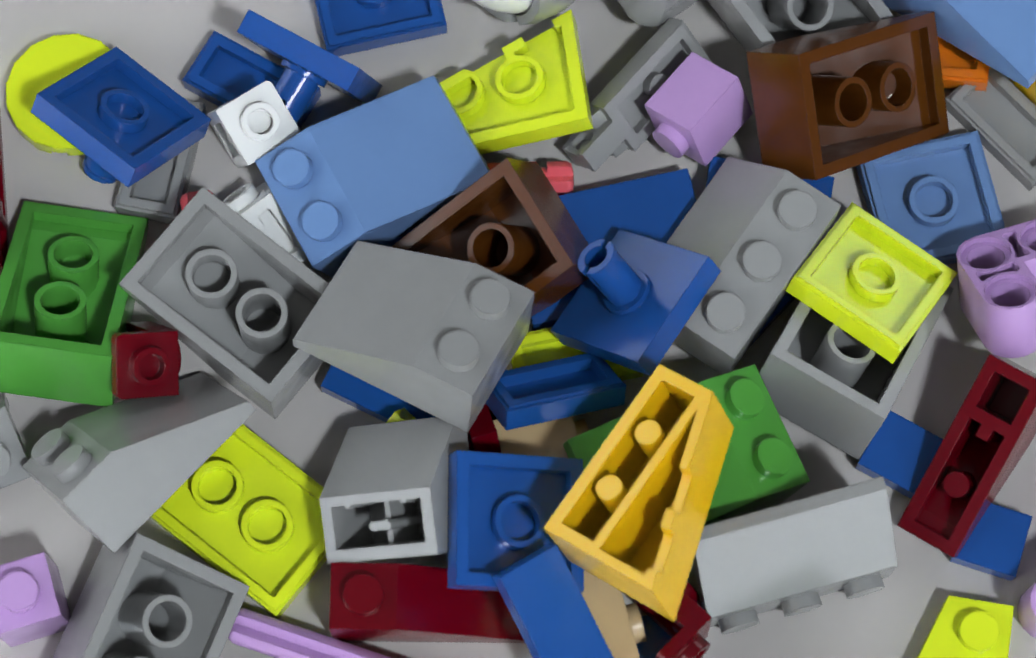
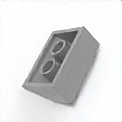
[667,157,841,375]
[688,476,898,634]
[52,533,250,658]

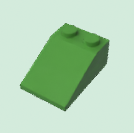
[0,201,148,407]
[563,364,810,526]

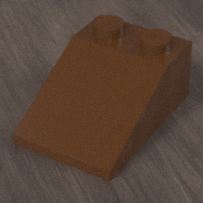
[746,11,949,180]
[391,158,589,317]

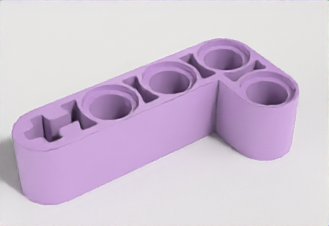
[956,219,1036,359]

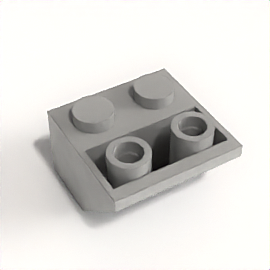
[319,417,469,564]

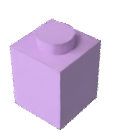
[644,52,753,167]
[0,552,71,647]

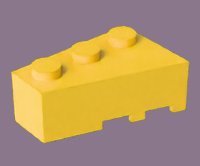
[543,364,734,622]

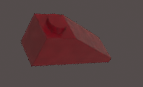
[897,354,1036,558]
[329,563,525,643]

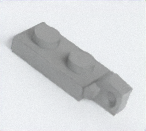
[562,17,711,172]

